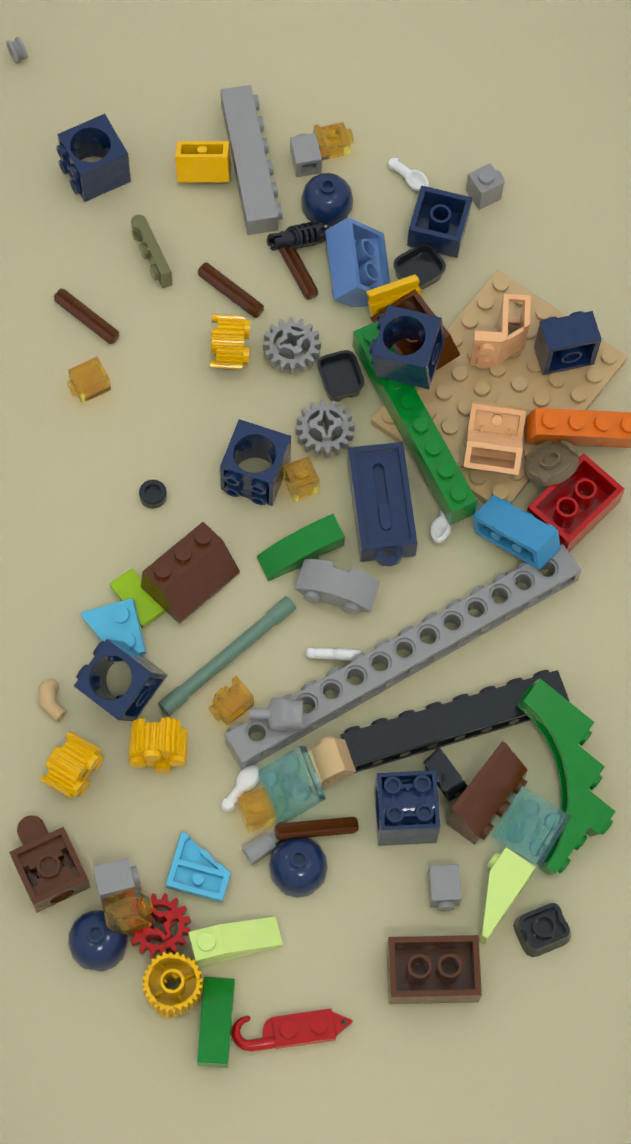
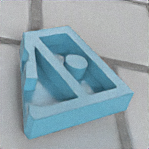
[81,598,147,655]
[166,832,231,903]

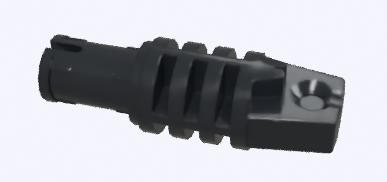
[267,221,330,251]

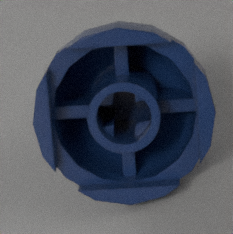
[301,173,353,227]
[269,837,328,898]
[68,910,128,971]

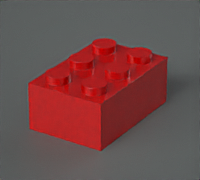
[527,453,625,552]

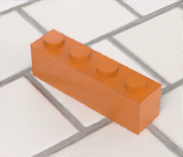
[525,408,631,448]

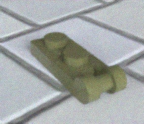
[131,215,172,288]

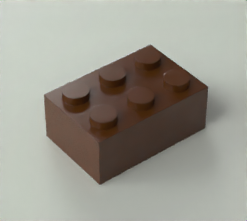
[387,935,482,1004]

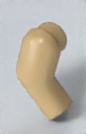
[39,679,67,722]

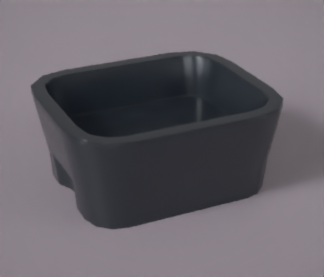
[393,243,446,291]
[317,350,364,402]
[423,747,467,801]
[513,903,571,957]

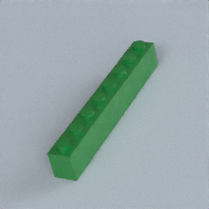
[352,321,477,525]

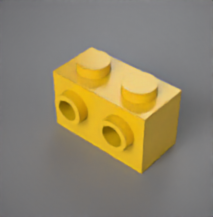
[175,141,231,183]

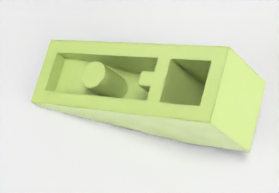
[480,847,536,945]
[188,916,283,968]

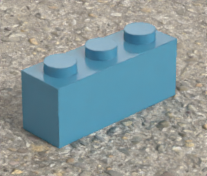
[472,495,561,570]

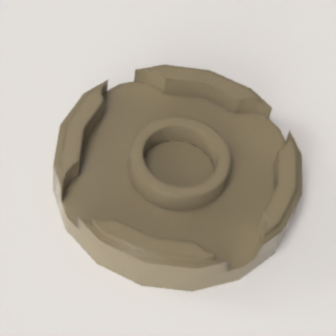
[524,440,579,486]

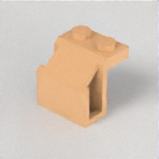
[470,294,531,369]
[463,401,527,475]

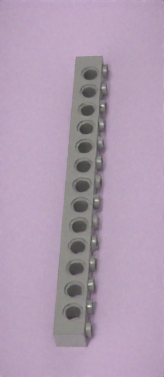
[225,544,581,770]

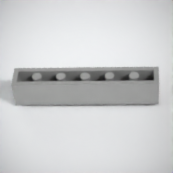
[221,85,283,235]

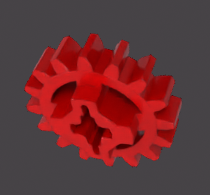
[127,893,191,959]

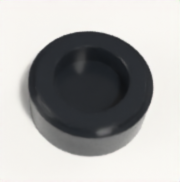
[139,480,167,509]

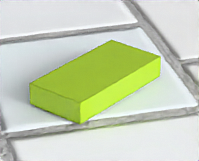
[109,568,165,629]

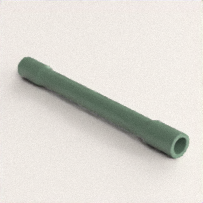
[158,596,296,716]

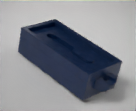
[347,442,418,567]

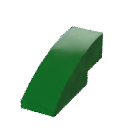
[257,514,345,581]
[197,977,235,1068]

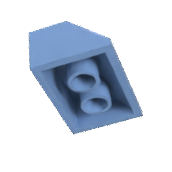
[325,217,390,307]

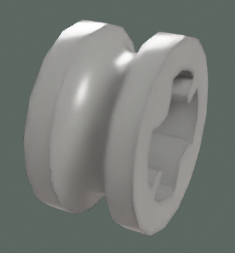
[6,37,28,63]

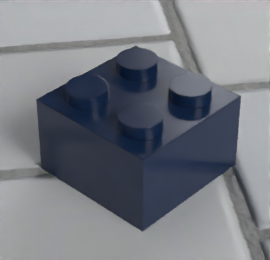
[407,185,472,258]
[534,311,602,375]

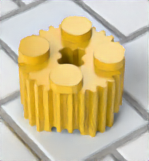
[210,314,250,370]
[129,717,188,773]
[40,731,105,799]
[142,952,203,1019]

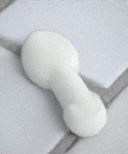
[388,157,430,192]
[430,510,452,543]
[306,647,362,661]
[221,765,261,812]

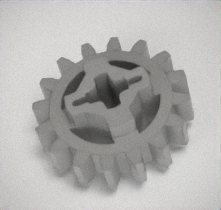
[263,317,321,375]
[296,399,355,458]

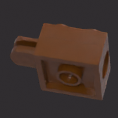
[9,815,91,913]

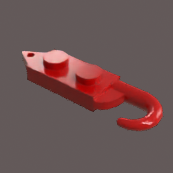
[231,1008,353,1051]

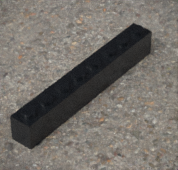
[340,670,569,774]

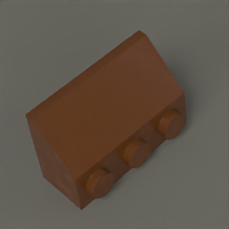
[370,289,460,370]
[141,522,240,624]
[447,741,528,845]

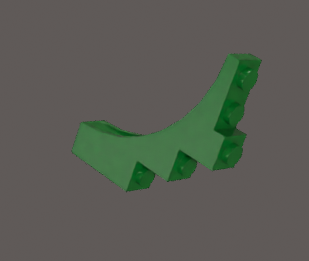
[516,678,616,875]

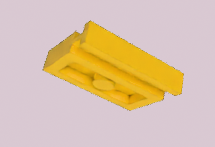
[366,274,422,323]

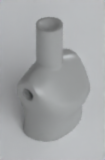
[249,698,303,731]

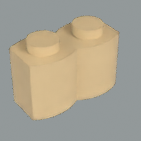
[289,736,356,795]

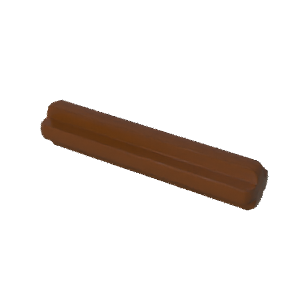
[278,231,318,300]
[198,262,264,318]
[54,288,120,344]
[274,817,359,840]

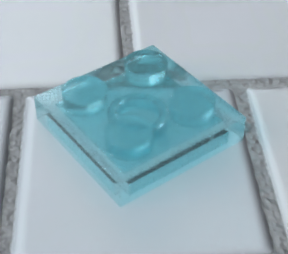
[258,746,326,824]
[492,787,571,867]

